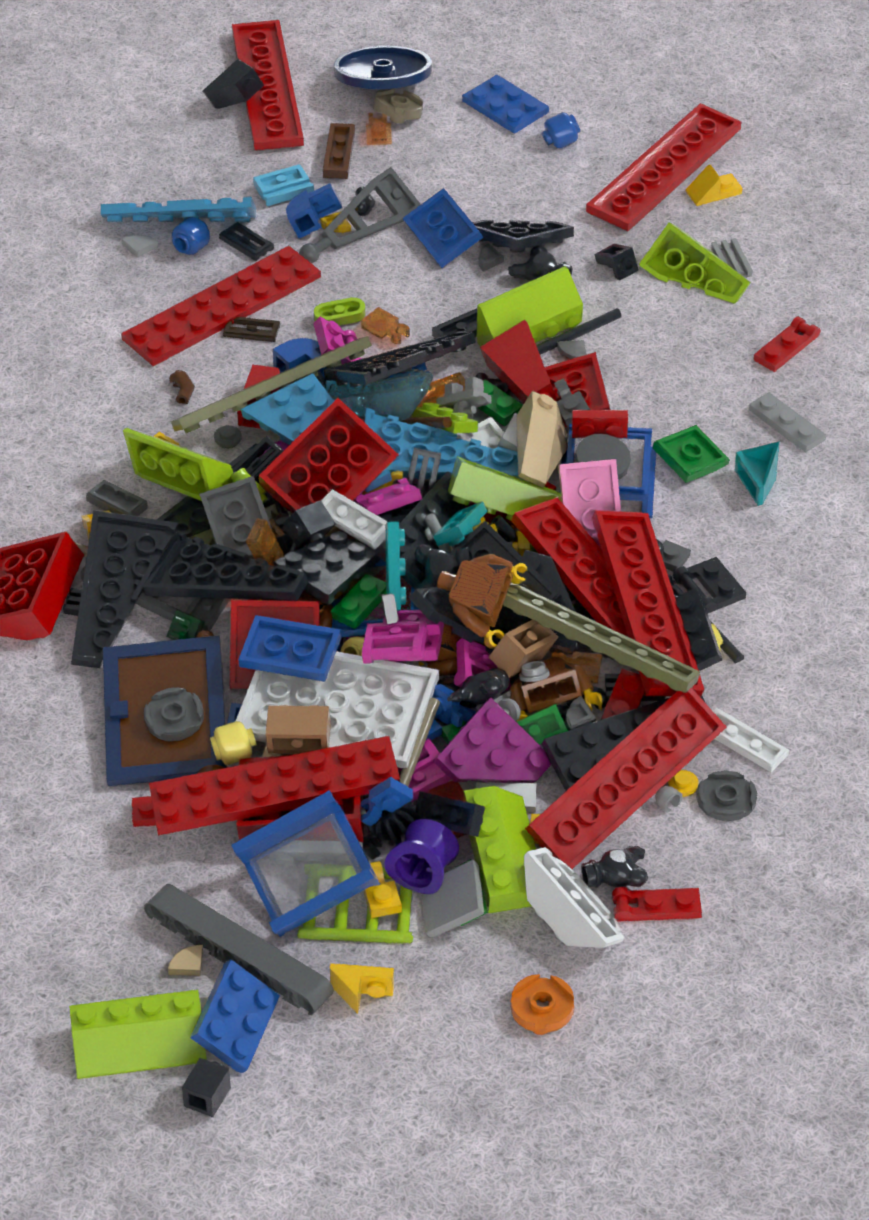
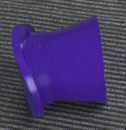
[384,819,459,894]

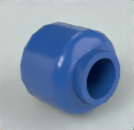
[542,112,581,149]
[172,217,210,255]

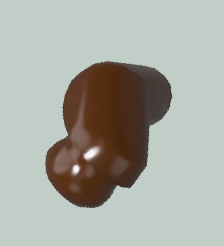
[169,370,195,404]

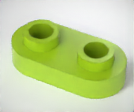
[314,297,366,326]

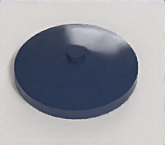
[334,46,432,90]

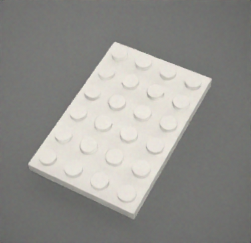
[235,651,439,768]

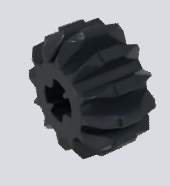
[365,801,417,844]

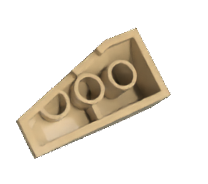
[517,391,568,488]

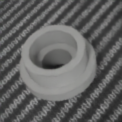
[520,661,550,682]

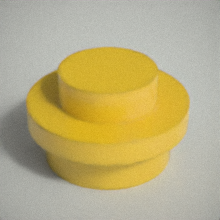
[668,770,699,797]

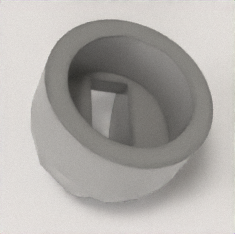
[655,786,682,813]

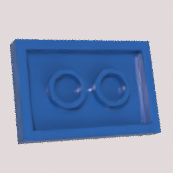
[462,74,549,134]
[403,188,483,268]
[238,615,341,682]
[190,959,280,1073]

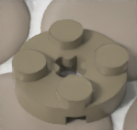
[373,88,423,124]

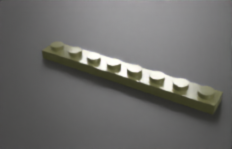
[170,336,372,434]
[503,583,700,693]

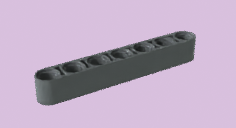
[144,884,334,1015]

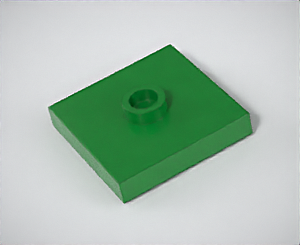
[652,425,730,483]

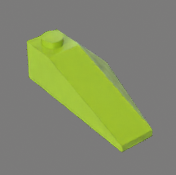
[639,222,751,303]

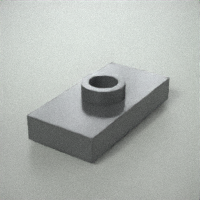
[86,480,148,517]

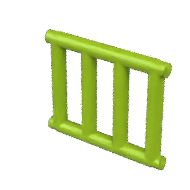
[297,864,413,943]

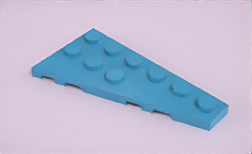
[101,197,256,222]
[241,373,392,492]
[365,408,524,480]

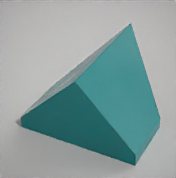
[734,441,780,506]

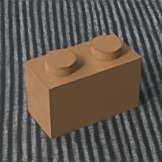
[489,620,558,678]
[265,705,331,753]

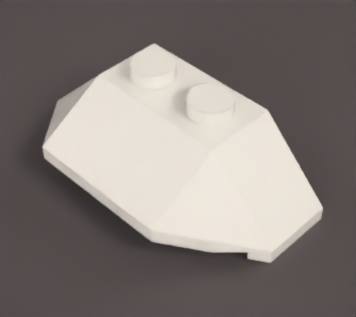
[524,847,624,948]

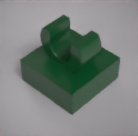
[166,610,205,640]

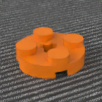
[510,974,574,1035]

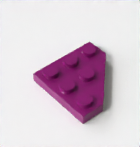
[433,697,551,783]

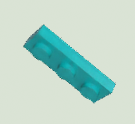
[433,501,487,546]
[385,522,406,610]

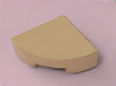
[168,945,203,976]

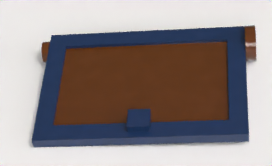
[103,630,228,786]

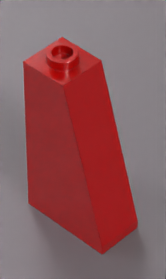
[480,320,557,404]

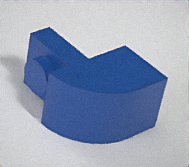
[286,183,343,239]
[273,338,326,381]

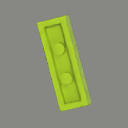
[411,403,478,434]

